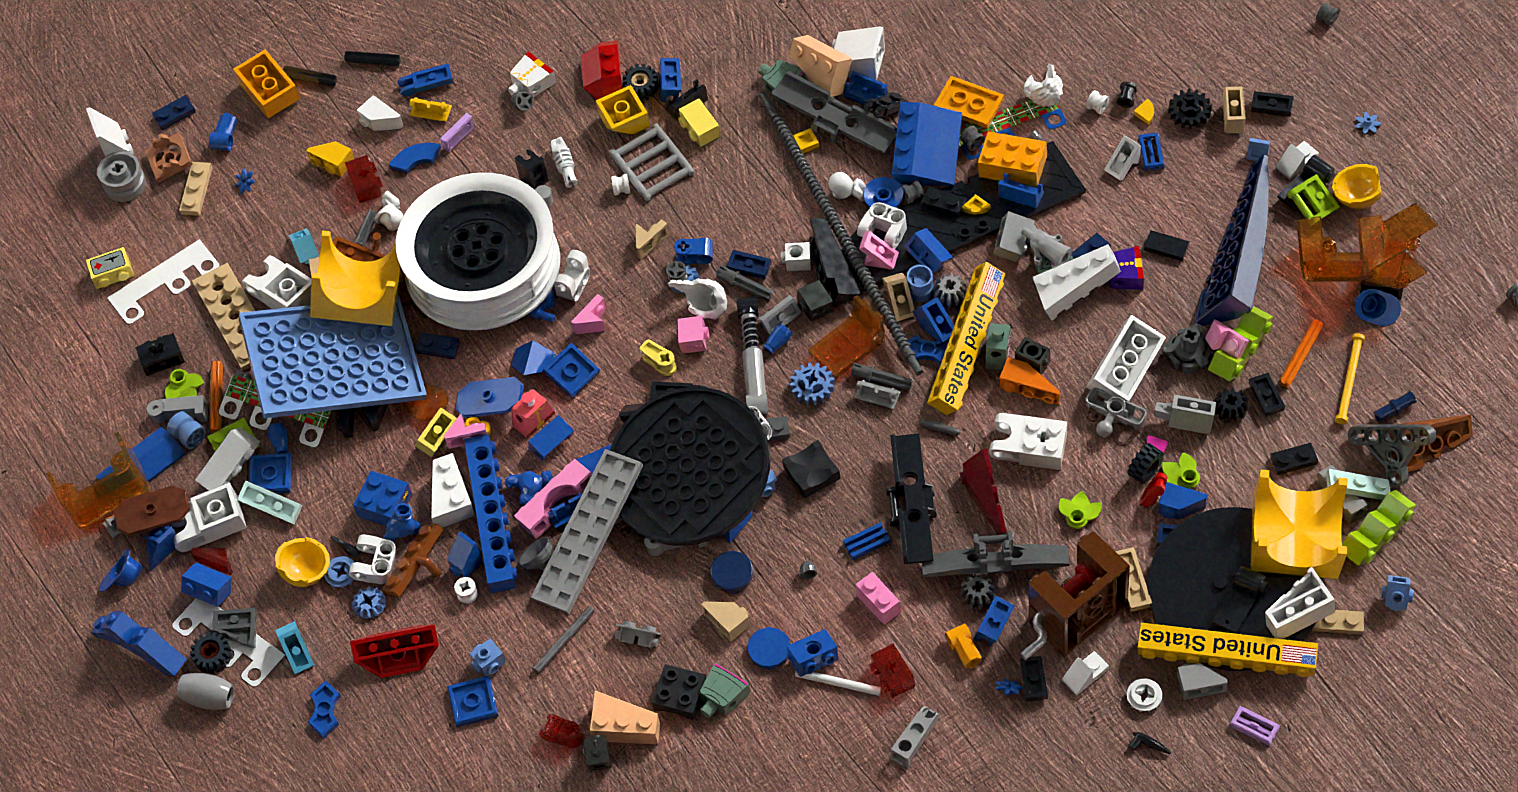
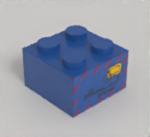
[353,471,413,526]

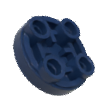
[710,551,754,594]

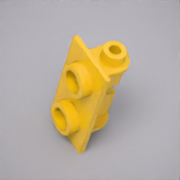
[409,97,452,122]

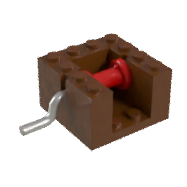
[1020,531,1130,660]

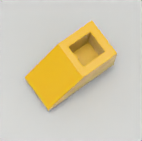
[306,141,355,177]

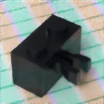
[135,333,185,376]

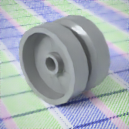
[97,151,146,202]

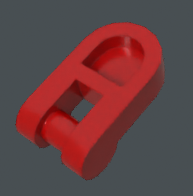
[1139,472,1168,508]

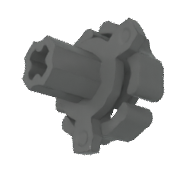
[1162,323,1212,374]

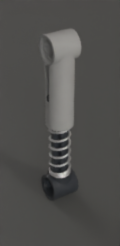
[736,297,769,414]

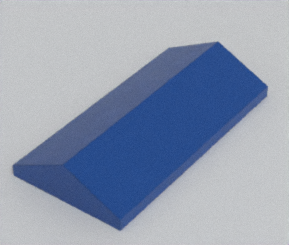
[95,427,186,504]

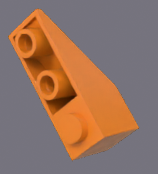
[1000,357,1060,405]

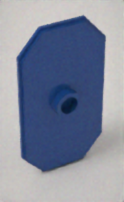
[455,377,524,418]

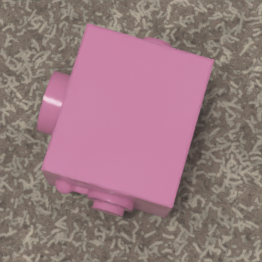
[678,316,709,354]

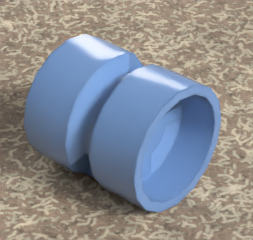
[906,265,934,302]
[167,411,206,449]

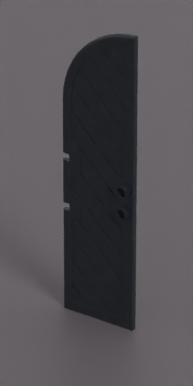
[841,141,1086,292]

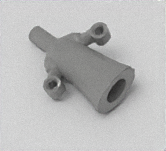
[1021,227,1073,266]

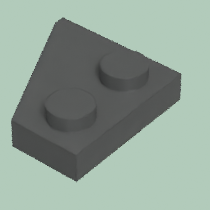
[213,608,257,648]

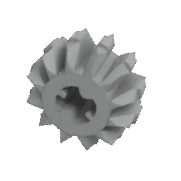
[933,272,967,308]

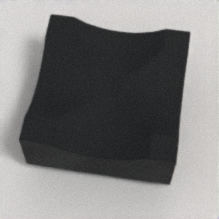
[782,440,841,499]
[651,664,707,720]

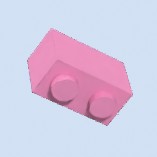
[856,572,901,625]

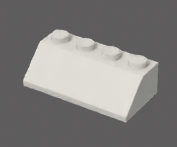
[1086,315,1166,402]

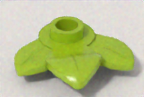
[165,369,204,399]
[1162,453,1200,489]
[1059,491,1102,529]

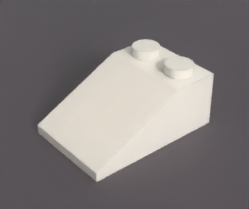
[86,107,134,157]

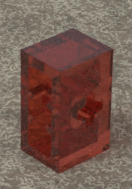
[345,155,383,203]
[869,643,915,698]

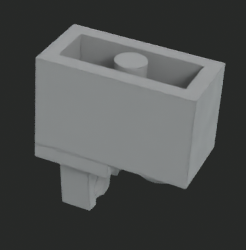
[993,211,1046,262]

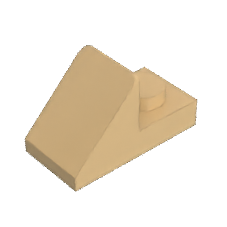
[636,219,669,260]

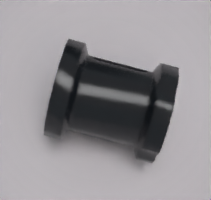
[1117,82,1138,108]

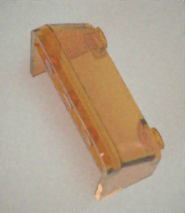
[1358,202,1438,289]
[1296,215,1385,282]
[46,432,151,531]

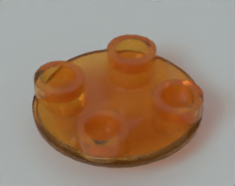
[407,383,448,421]

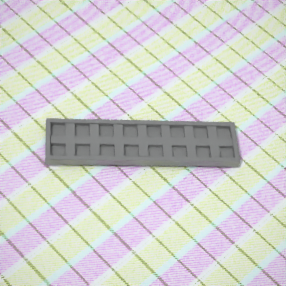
[531,449,643,614]

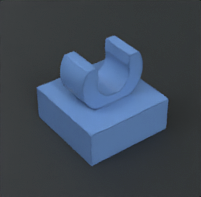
[1246,138,1270,161]

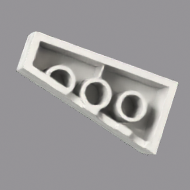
[1033,244,1121,321]

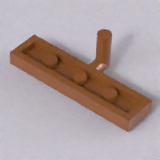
[333,232,405,285]
[382,523,443,597]

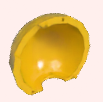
[1332,164,1382,209]
[275,537,330,587]

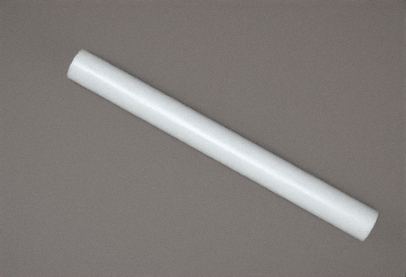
[795,672,881,696]

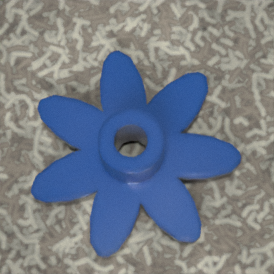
[235,169,255,194]
[995,678,1023,695]

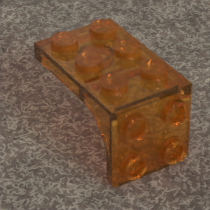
[808,295,885,379]

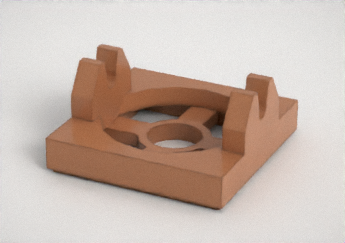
[145,132,193,183]

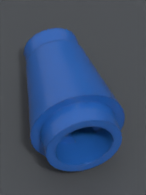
[763,324,792,354]
[267,423,288,454]

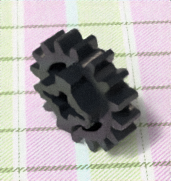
[1168,89,1212,129]

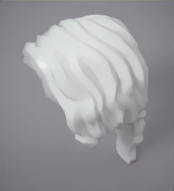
[1023,64,1063,107]
[668,278,727,320]

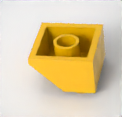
[596,85,650,134]

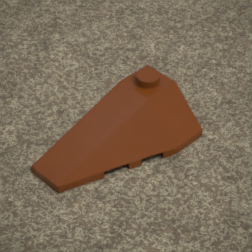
[1389,414,1473,472]

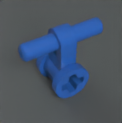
[528,289,556,322]

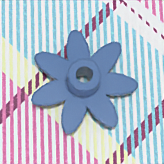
[1355,112,1382,134]

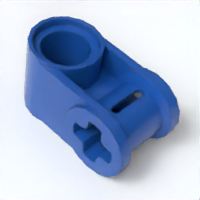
[674,238,713,265]

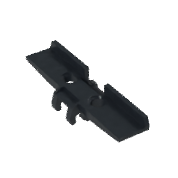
[886,433,937,564]

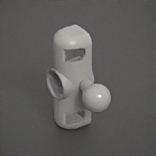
[1085,388,1147,437]

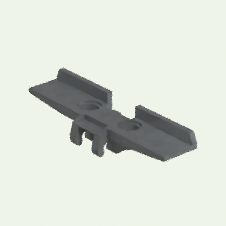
[771,71,897,154]
[922,531,1070,577]

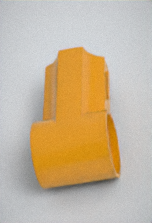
[945,623,982,668]

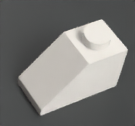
[357,95,404,131]

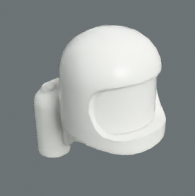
[828,172,866,202]
[374,191,403,231]

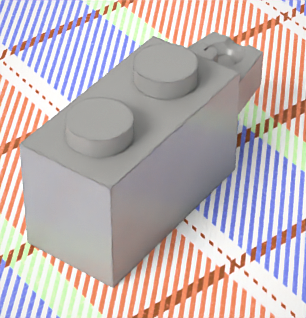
[1154,394,1216,434]

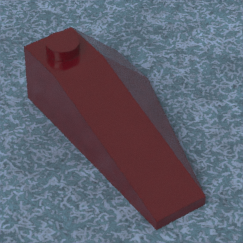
[959,448,1007,535]

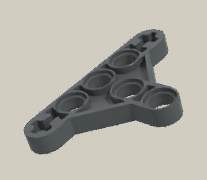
[1348,424,1436,487]

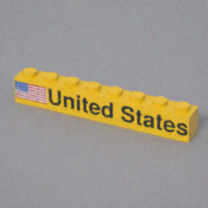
[927,262,1005,415]
[1138,623,1318,677]

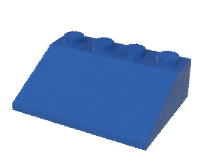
[892,102,962,186]

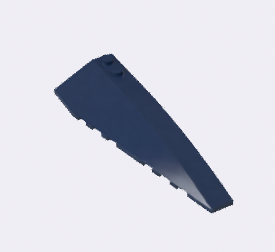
[1193,154,1269,326]

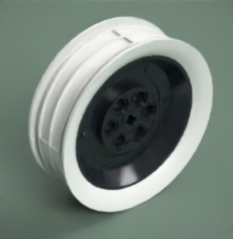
[396,173,560,330]

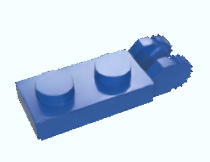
[397,64,454,97]

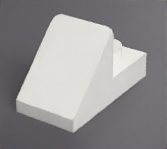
[1104,135,1141,181]
[1275,141,1319,180]
[1062,651,1109,696]

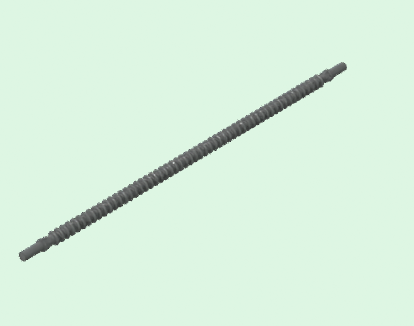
[759,92,923,376]

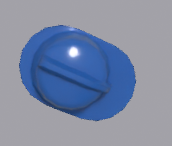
[1354,289,1401,326]
[99,549,142,592]

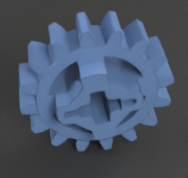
[790,362,835,406]

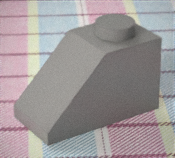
[1177,663,1227,700]

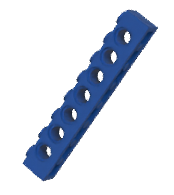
[464,434,518,593]

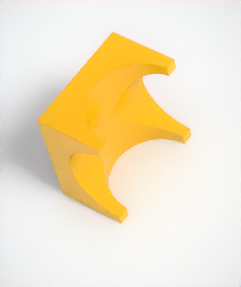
[310,231,402,326]
[1251,470,1348,579]

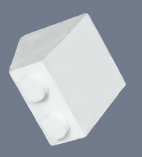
[832,26,885,80]

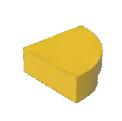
[1134,99,1154,125]
[962,194,991,215]

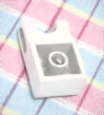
[242,255,312,309]
[989,413,1067,470]
[171,483,247,552]

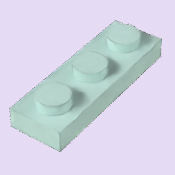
[1325,469,1390,500]
[237,481,303,524]

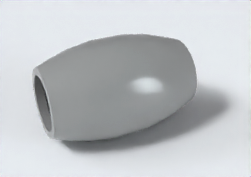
[177,673,235,710]

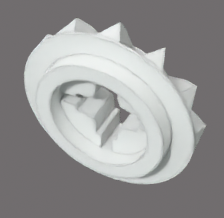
[1127,679,1162,712]

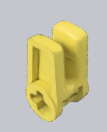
[640,339,677,376]

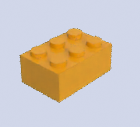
[233,49,300,119]
[978,132,1047,187]

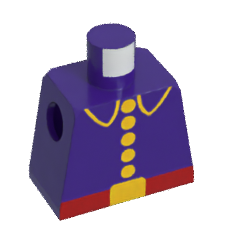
[1109,246,1144,290]

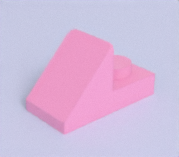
[859,231,899,270]
[571,294,606,334]
[1205,320,1249,359]
[444,414,488,449]

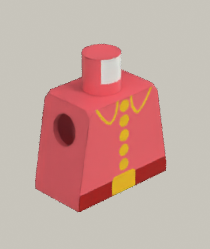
[512,389,555,439]

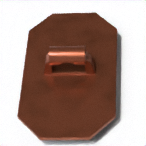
[114,485,190,536]

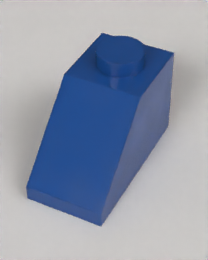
[912,297,954,343]
[1158,482,1208,520]
[447,531,483,578]

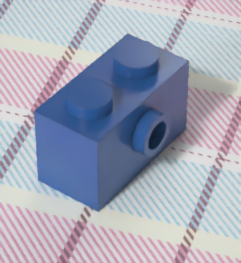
[181,562,232,607]

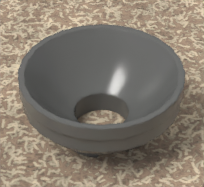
[519,537,553,570]

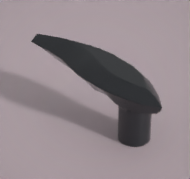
[330,535,363,557]
[1128,732,1171,755]

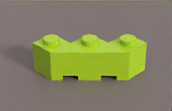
[1208,306,1274,381]
[1342,490,1416,566]

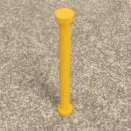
[1335,333,1365,425]

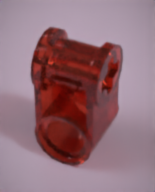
[539,714,584,748]

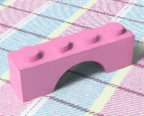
[514,459,592,540]

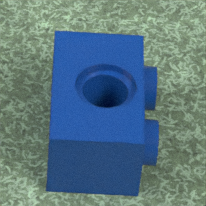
[787,629,838,677]

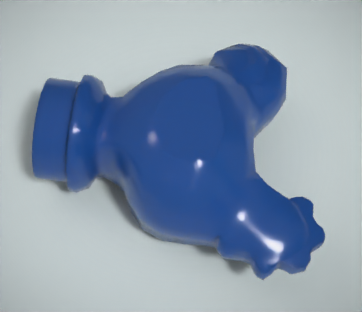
[504,470,553,506]
[383,503,421,543]

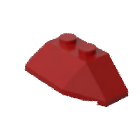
[580,40,623,100]
[350,624,439,678]

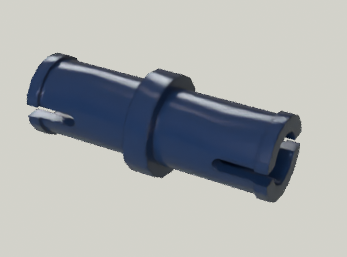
[1373,391,1417,423]

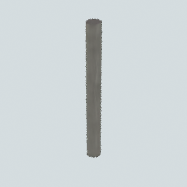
[533,606,595,674]

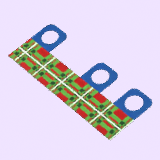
[959,100,1066,160]

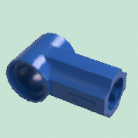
[209,113,237,151]

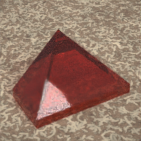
[190,548,233,575]

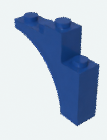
[90,611,187,676]

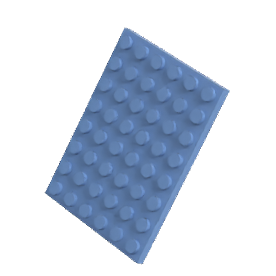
[238,296,427,419]

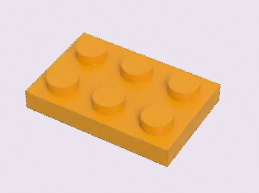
[934,76,1004,129]

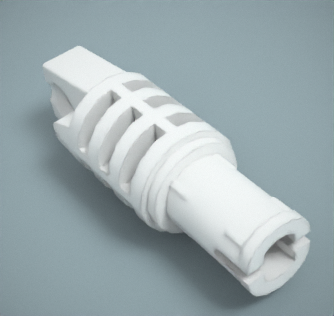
[551,137,578,188]

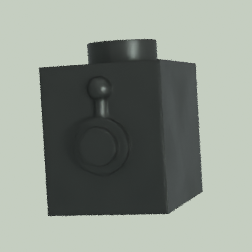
[797,280,833,322]
[1015,337,1050,375]
[583,735,612,771]

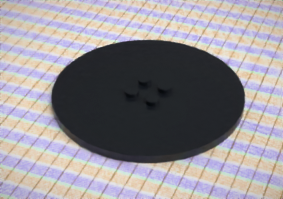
[610,387,771,546]
[1148,507,1323,671]

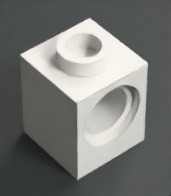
[781,242,811,271]

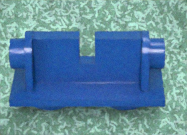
[547,493,582,529]

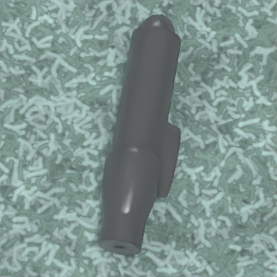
[920,419,960,436]

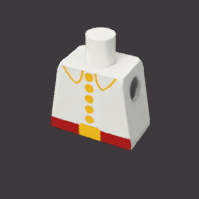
[508,51,556,97]

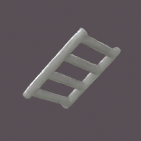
[609,123,695,202]

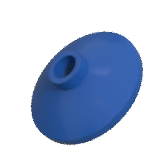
[863,177,903,208]

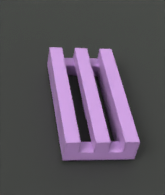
[440,113,474,153]
[1230,706,1280,746]

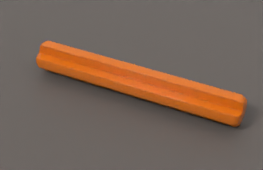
[1279,319,1323,388]
[210,360,223,433]

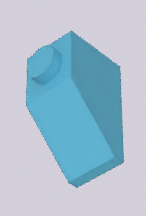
[288,228,319,264]
[275,621,314,674]

